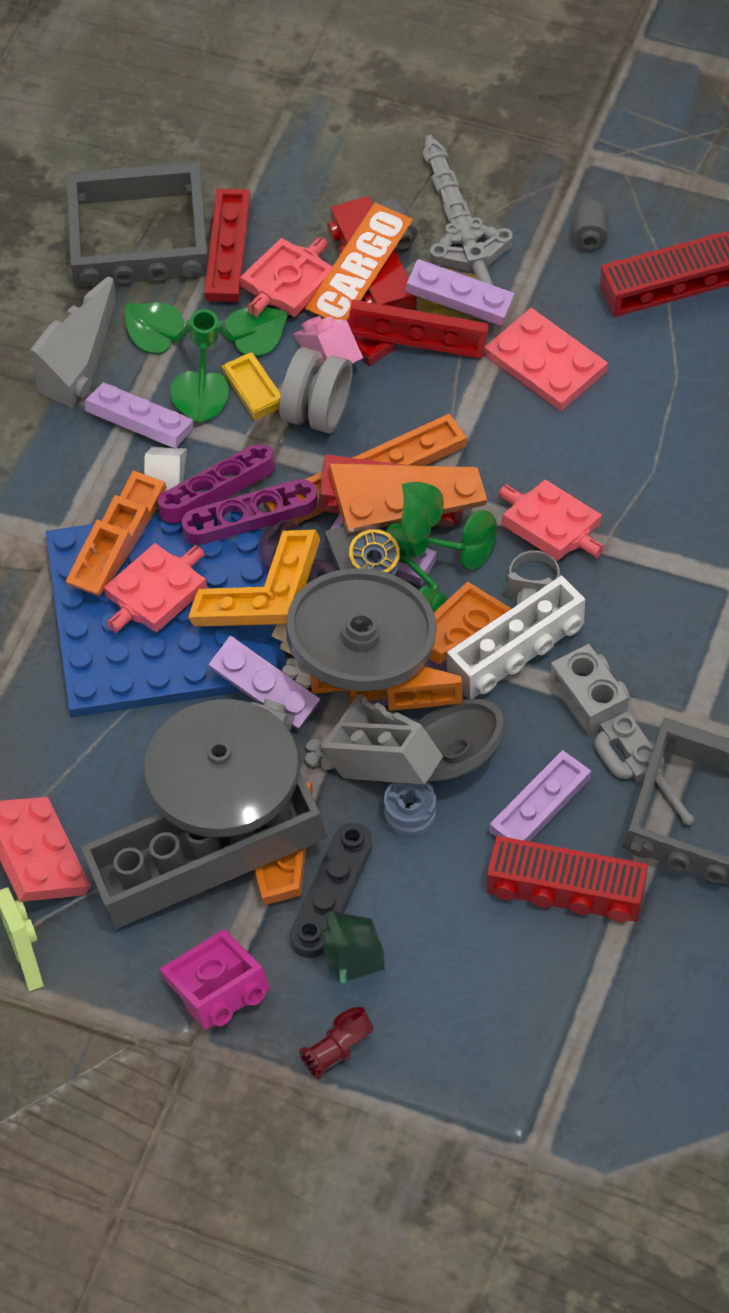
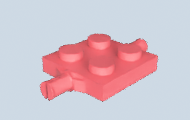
[240,237,333,317]
[498,480,605,561]
[103,543,208,633]

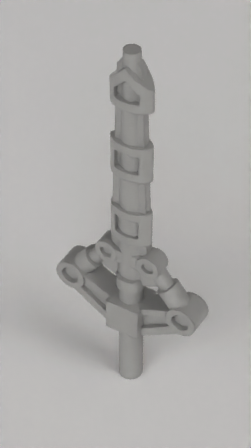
[423,135,513,286]

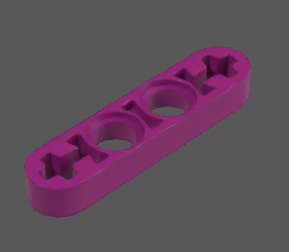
[158,444,275,523]
[182,479,318,545]

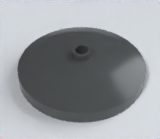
[286,568,436,691]
[144,699,299,837]

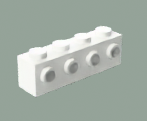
[447,575,585,699]

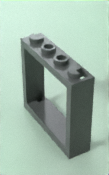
[66,162,208,287]
[622,717,729,884]

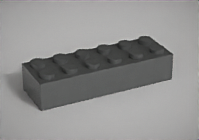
[81,770,328,929]

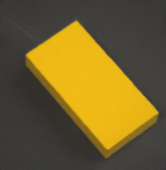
[221,352,281,421]

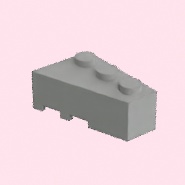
[321,694,443,784]

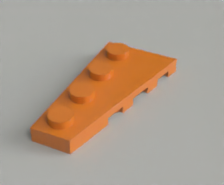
[329,464,487,535]

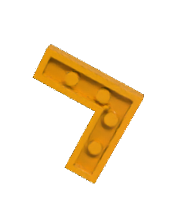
[188,530,321,626]

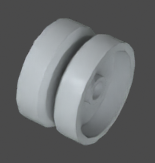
[279,347,353,434]

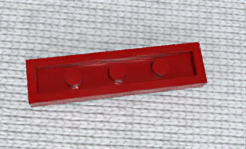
[204,188,251,302]
[348,299,488,359]

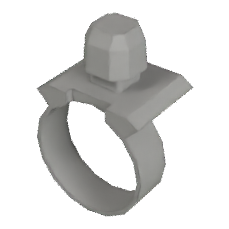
[507,551,560,605]

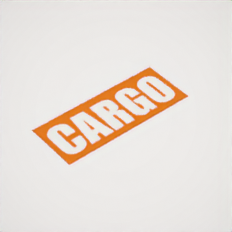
[305,203,413,320]

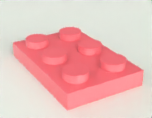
[484,308,608,411]
[0,797,91,902]

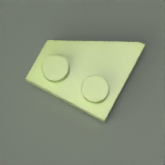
[0,887,44,991]

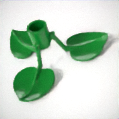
[125,302,287,423]
[386,482,497,612]

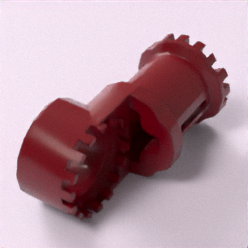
[299,1006,374,1080]

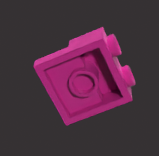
[160,929,271,1030]

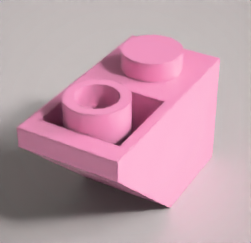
[293,316,363,363]

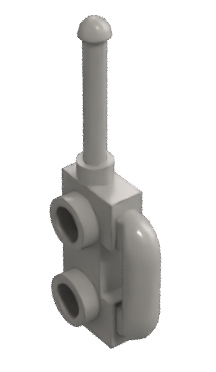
[594,711,694,826]

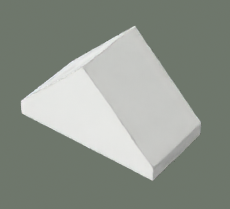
[144,447,187,509]

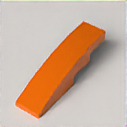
[65,470,167,596]
[310,666,463,711]

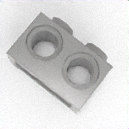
[550,644,630,736]

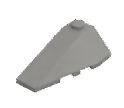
[30,277,117,409]

